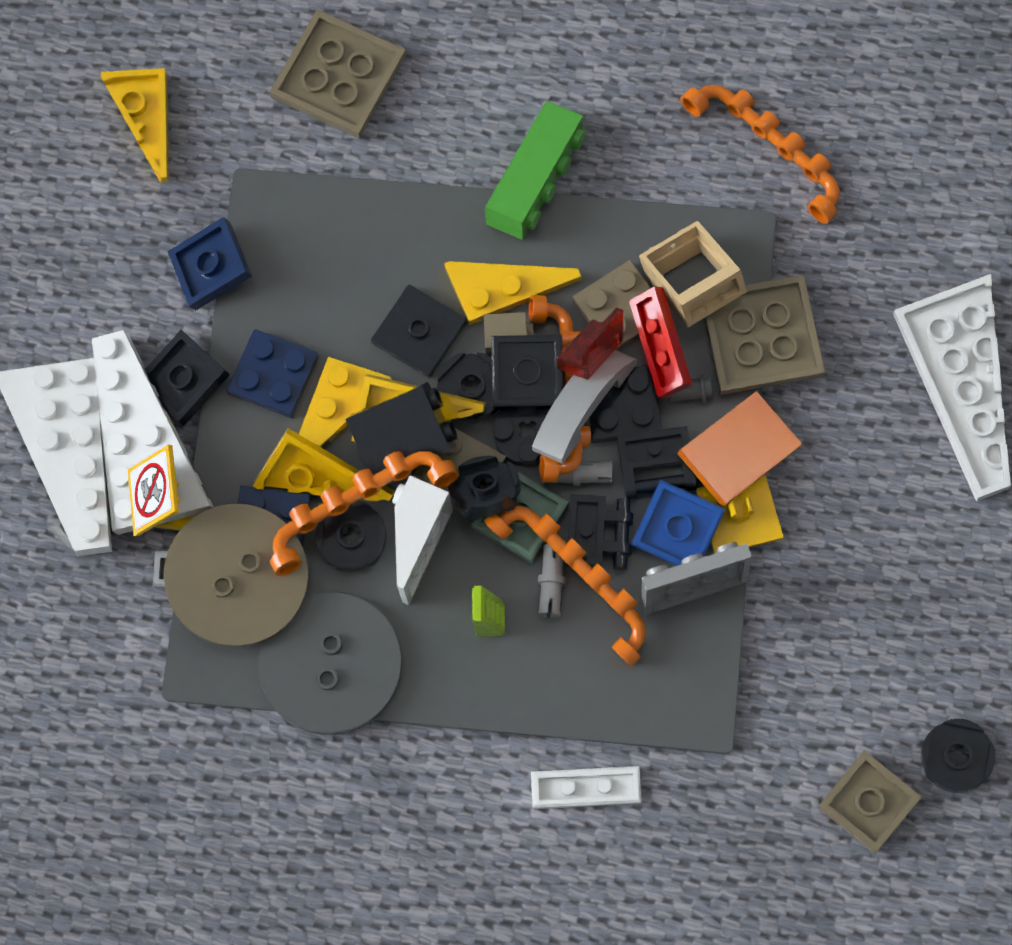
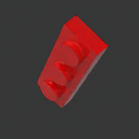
[629,286,692,398]

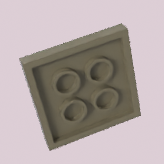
[269,9,406,139]
[705,275,825,395]

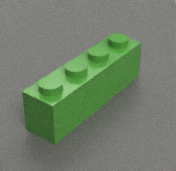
[485,100,586,240]

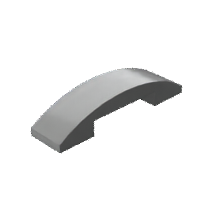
[532,347,637,464]

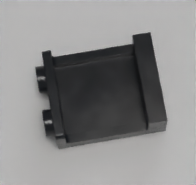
[345,382,458,475]

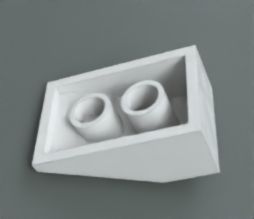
[392,476,453,605]

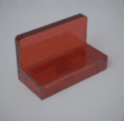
[557,307,624,380]

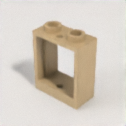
[639,221,747,327]

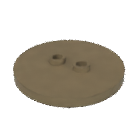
[164,504,308,647]

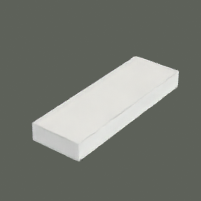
[531,766,642,809]

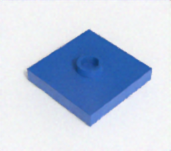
[631,480,726,566]

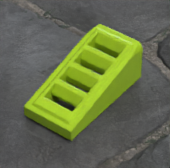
[472,586,505,637]

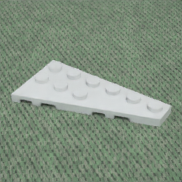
[893,274,1011,501]
[92,330,214,535]
[0,358,112,557]

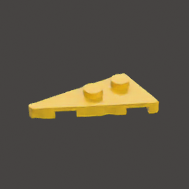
[101,68,169,183]
[444,261,581,325]
[299,357,392,447]
[351,374,486,442]
[253,428,394,501]

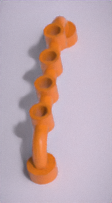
[680,84,840,224]
[528,295,591,483]
[270,451,459,577]
[483,506,646,667]

